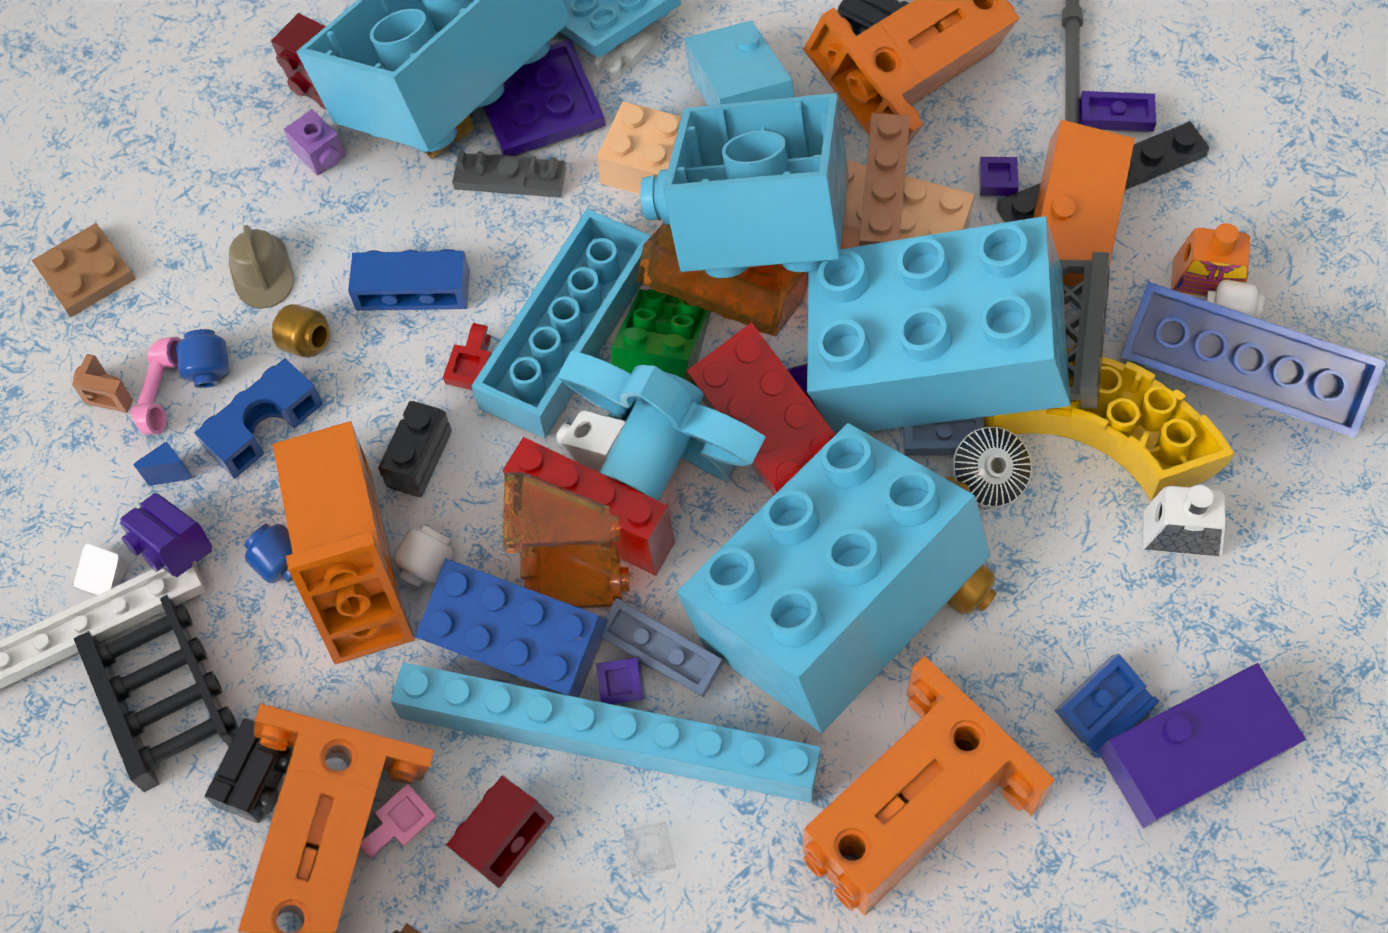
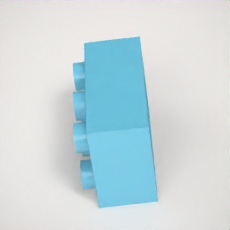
[296,0,571,152]
[807,216,1071,434]
[677,423,990,733]

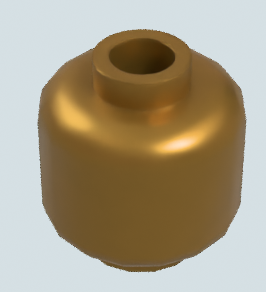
[272,304,330,357]
[947,564,997,614]

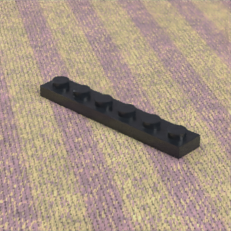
[996,121,1210,223]

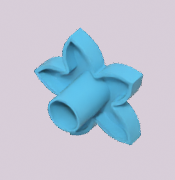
[557,351,766,501]

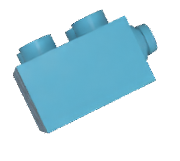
[640,93,849,278]

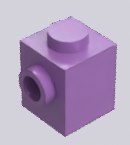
[284,109,346,176]

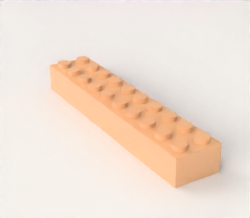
[597,101,975,249]

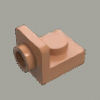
[72,354,133,413]

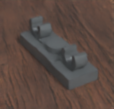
[452,150,566,198]

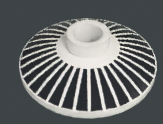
[952,427,1032,507]

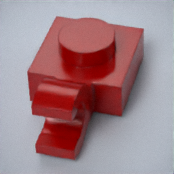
[442,323,492,390]

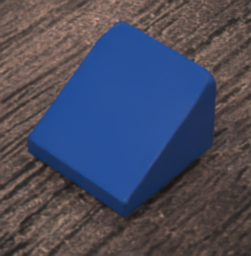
[133,442,192,486]

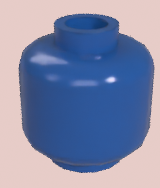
[176,329,230,388]
[244,523,293,584]

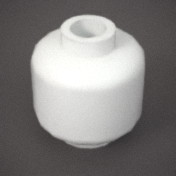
[1206,280,1265,319]
[393,525,454,588]

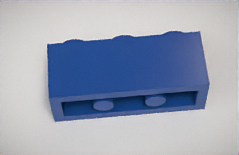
[348,249,470,311]

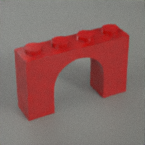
[502,437,675,576]

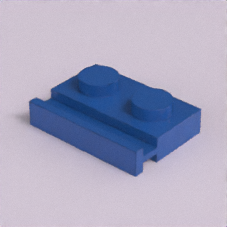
[1054,654,1160,758]

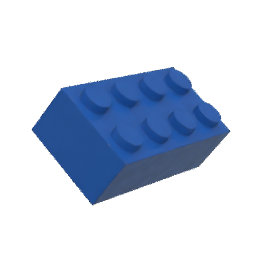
[415,558,609,698]

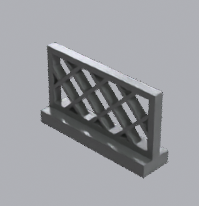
[1060,252,1110,408]

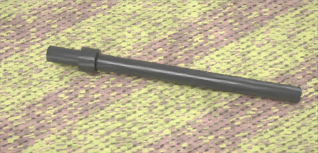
[1062,0,1083,124]

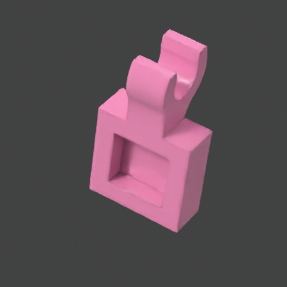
[360,784,436,859]

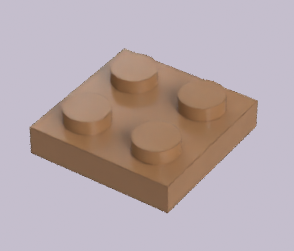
[32,223,135,318]

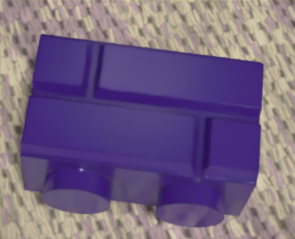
[120,493,213,578]

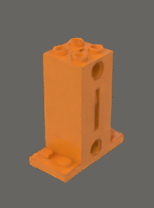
[803,0,1020,146]
[272,421,414,665]
[802,655,1055,916]
[238,703,434,933]

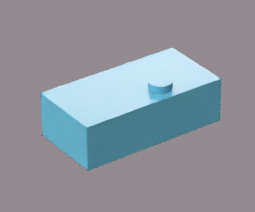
[684,20,794,106]

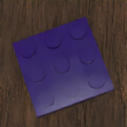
[483,39,606,156]

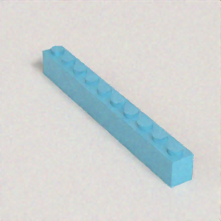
[390,662,821,803]

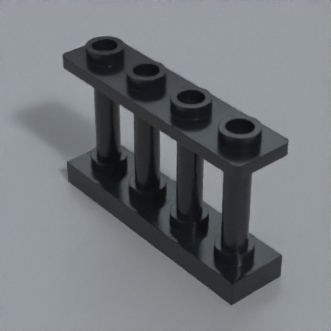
[73,595,238,792]

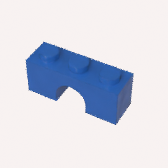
[195,358,323,479]

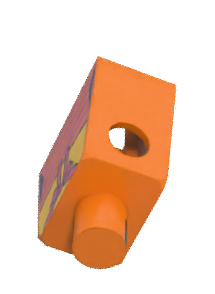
[1171,223,1250,296]

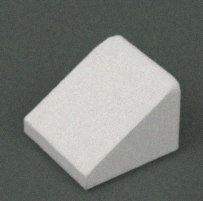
[73,543,130,596]

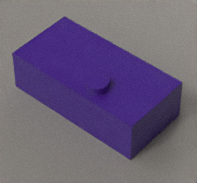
[1098,663,1306,828]

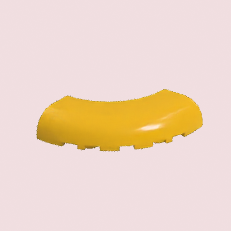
[983,345,1234,501]

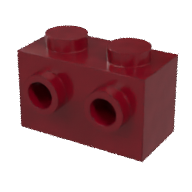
[446,775,555,888]

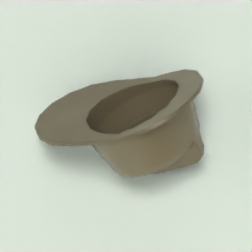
[229,225,294,309]

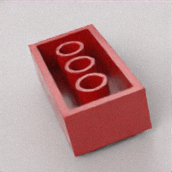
[683,322,836,496]

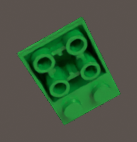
[610,289,713,380]

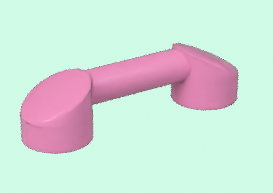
[131,337,181,435]

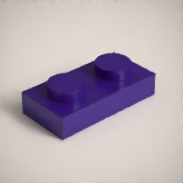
[1080,91,1156,132]

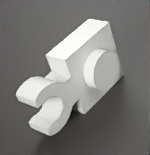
[595,30,653,82]

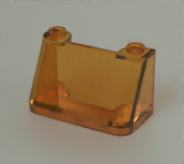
[503,472,630,608]

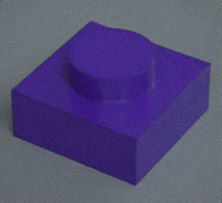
[979,157,1019,196]
[596,657,646,704]

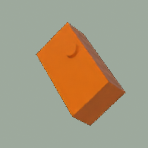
[1034,120,1135,287]

